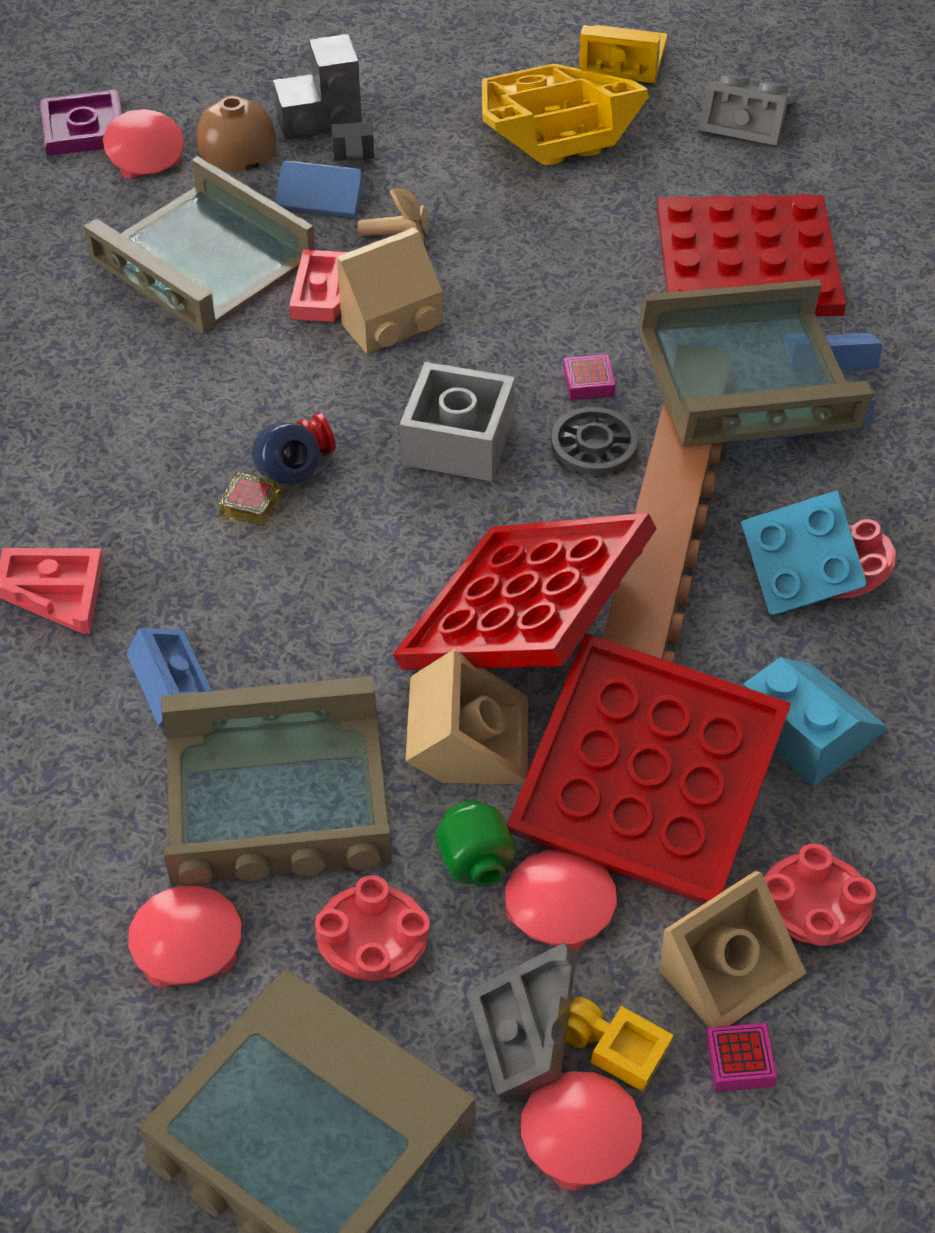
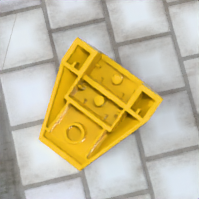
[482,64,649,165]

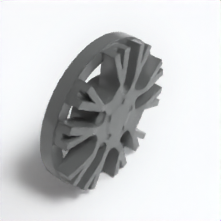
[551,407,638,478]

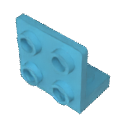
[741,490,867,615]

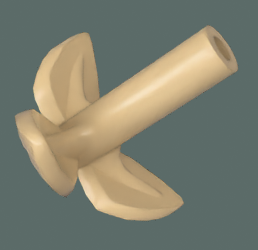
[358,188,429,243]

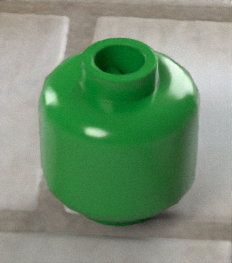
[435,800,516,887]

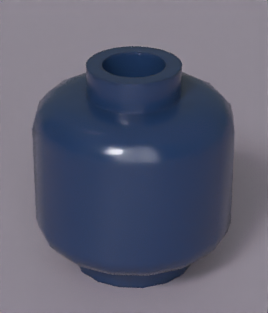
[252,422,320,485]

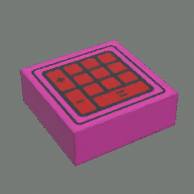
[563,354,615,400]
[705,1023,777,1092]

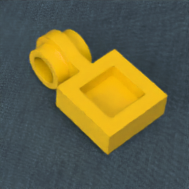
[565,997,674,1092]

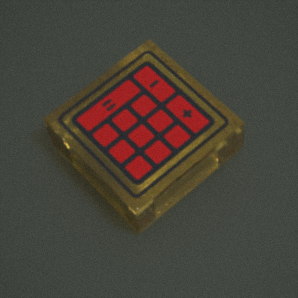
[218,472,282,526]

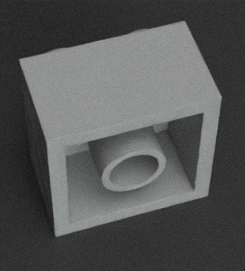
[399,362,515,481]

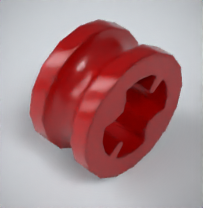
[296,413,336,457]

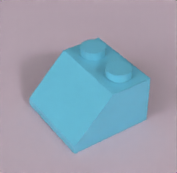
[743,657,887,787]

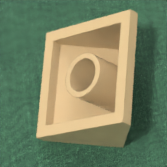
[659,871,807,1027]

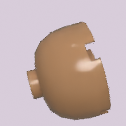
[196,96,277,173]

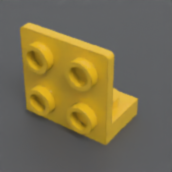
[579,25,667,83]

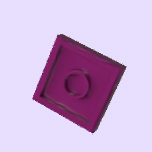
[40,90,122,156]

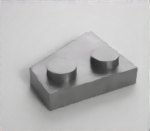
[467,942,577,1103]

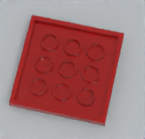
[656,194,846,316]
[393,513,657,670]
[507,633,791,904]

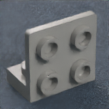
[699,74,797,145]

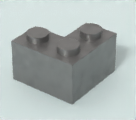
[273,34,362,139]

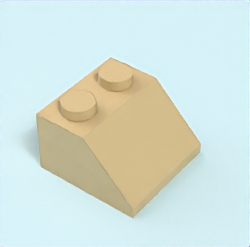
[337,227,443,354]
[406,649,528,784]

